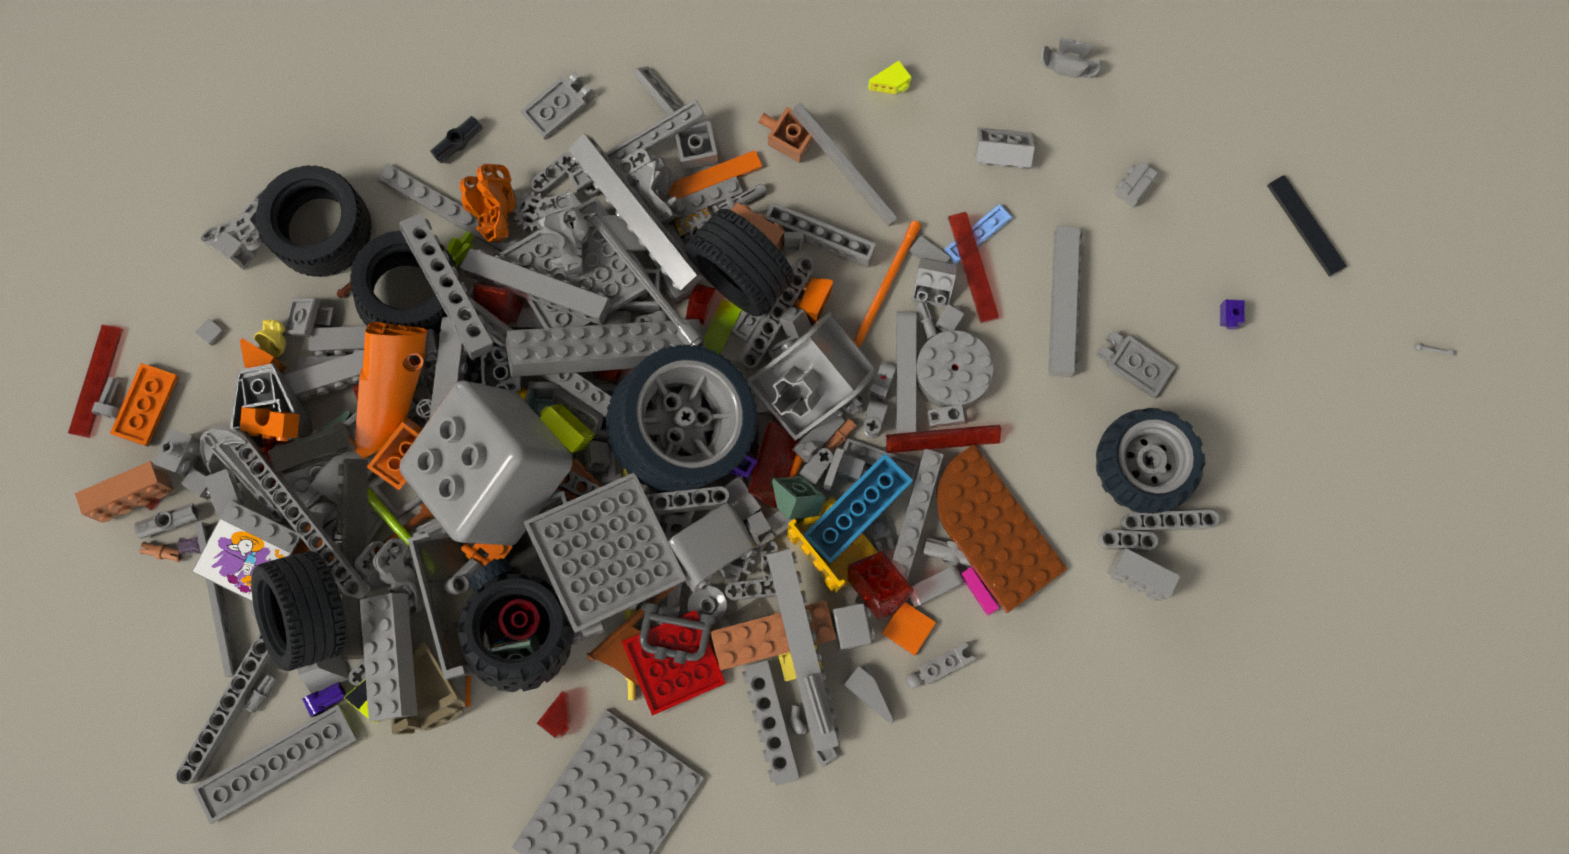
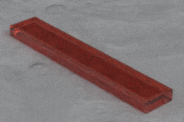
[948,212,999,324]
[68,324,123,438]
[885,424,1001,453]

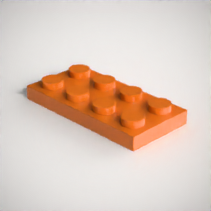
[110,363,179,447]

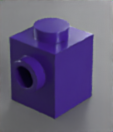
[1220,299,1245,329]
[731,452,758,478]

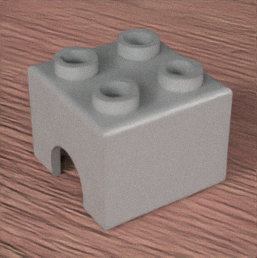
[832,604,875,651]

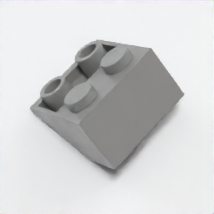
[911,258,957,308]

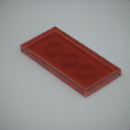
[748,422,800,509]

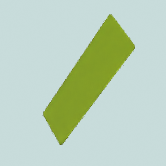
[704,299,741,354]

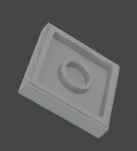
[283,298,321,336]
[823,448,844,493]

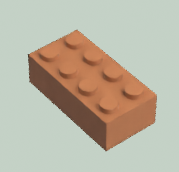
[75,461,174,523]

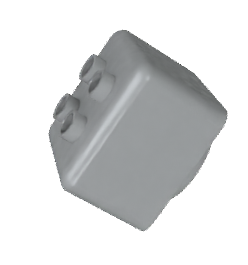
[400,381,572,546]

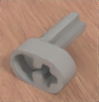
[91,377,120,420]

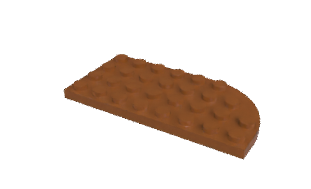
[936,444,1067,614]

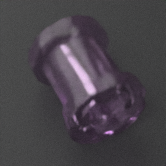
[178,537,201,555]

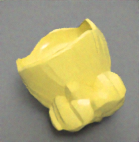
[254,319,286,358]

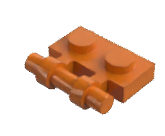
[461,543,514,567]

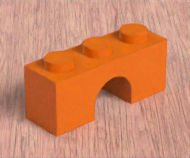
[240,407,300,441]

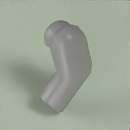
[788,705,808,735]

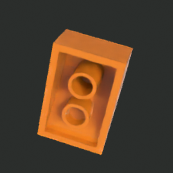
[367,417,423,490]

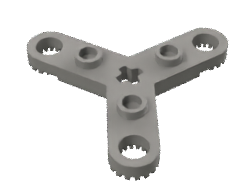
[201,190,264,250]

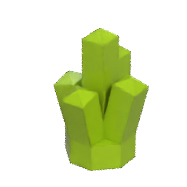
[447,232,474,268]

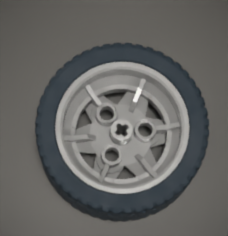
[606,345,758,492]

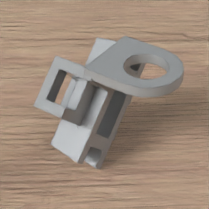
[720,557,755,582]

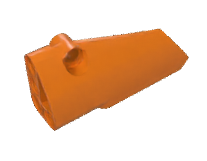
[354,322,427,459]

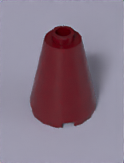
[499,599,540,640]

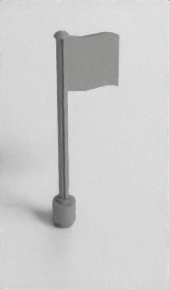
[588,213,704,347]

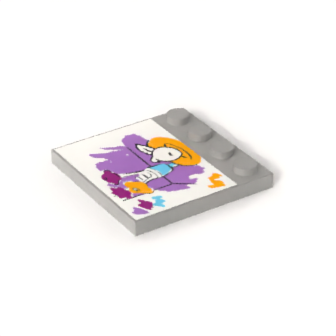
[192,500,301,602]

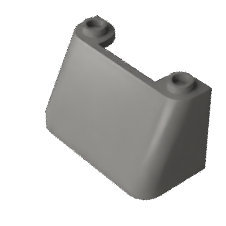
[668,502,757,593]

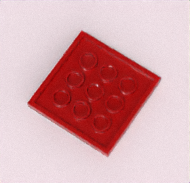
[622,610,726,716]

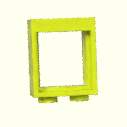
[539,404,596,453]

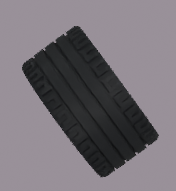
[256,165,372,277]
[685,209,794,317]
[350,230,459,334]
[251,551,346,671]

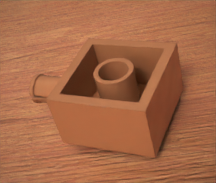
[759,107,814,163]

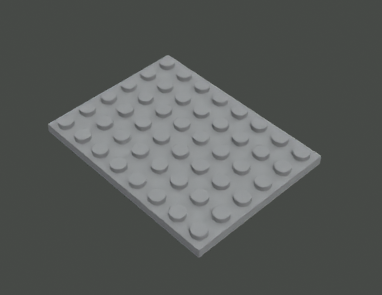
[512,709,704,854]

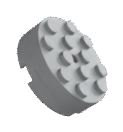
[916,330,993,408]

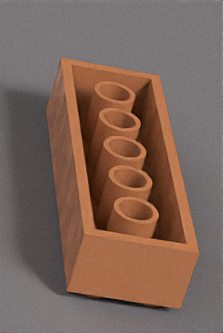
[710,601,836,671]

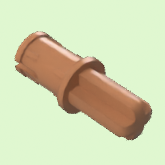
[824,419,857,452]

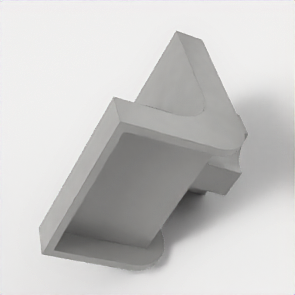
[747,312,877,441]

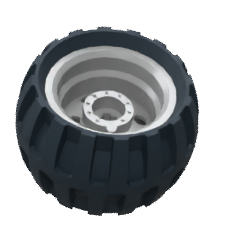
[1096,408,1205,514]

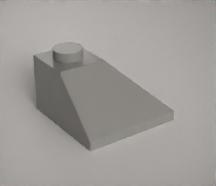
[297,653,349,693]

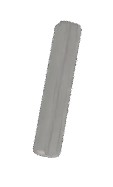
[804,674,831,734]

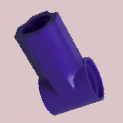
[302,682,346,718]

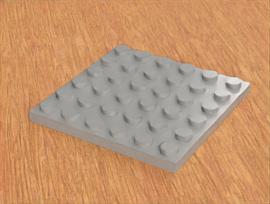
[499,196,653,328]
[523,473,686,633]

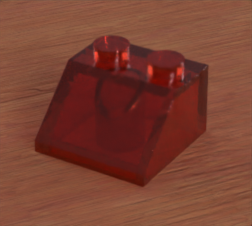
[473,283,523,325]

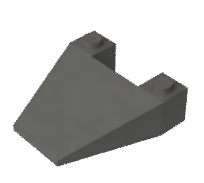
[230,363,314,448]

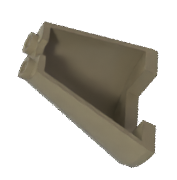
[391,642,465,735]

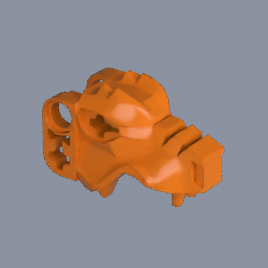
[459,164,516,243]

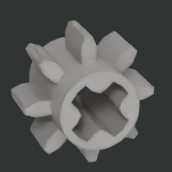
[842,392,865,414]

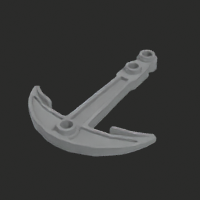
[199,425,286,522]

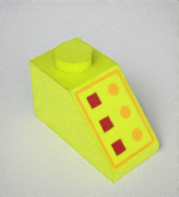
[868,61,912,95]

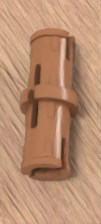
[139,542,183,562]

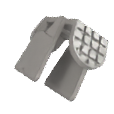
[1041,37,1102,78]

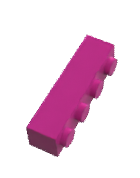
[961,567,999,616]

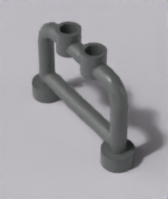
[640,602,717,664]

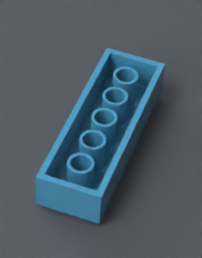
[803,454,913,566]

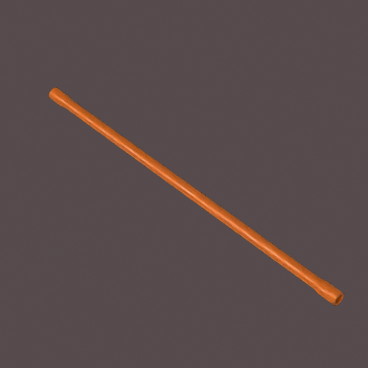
[772,221,922,503]

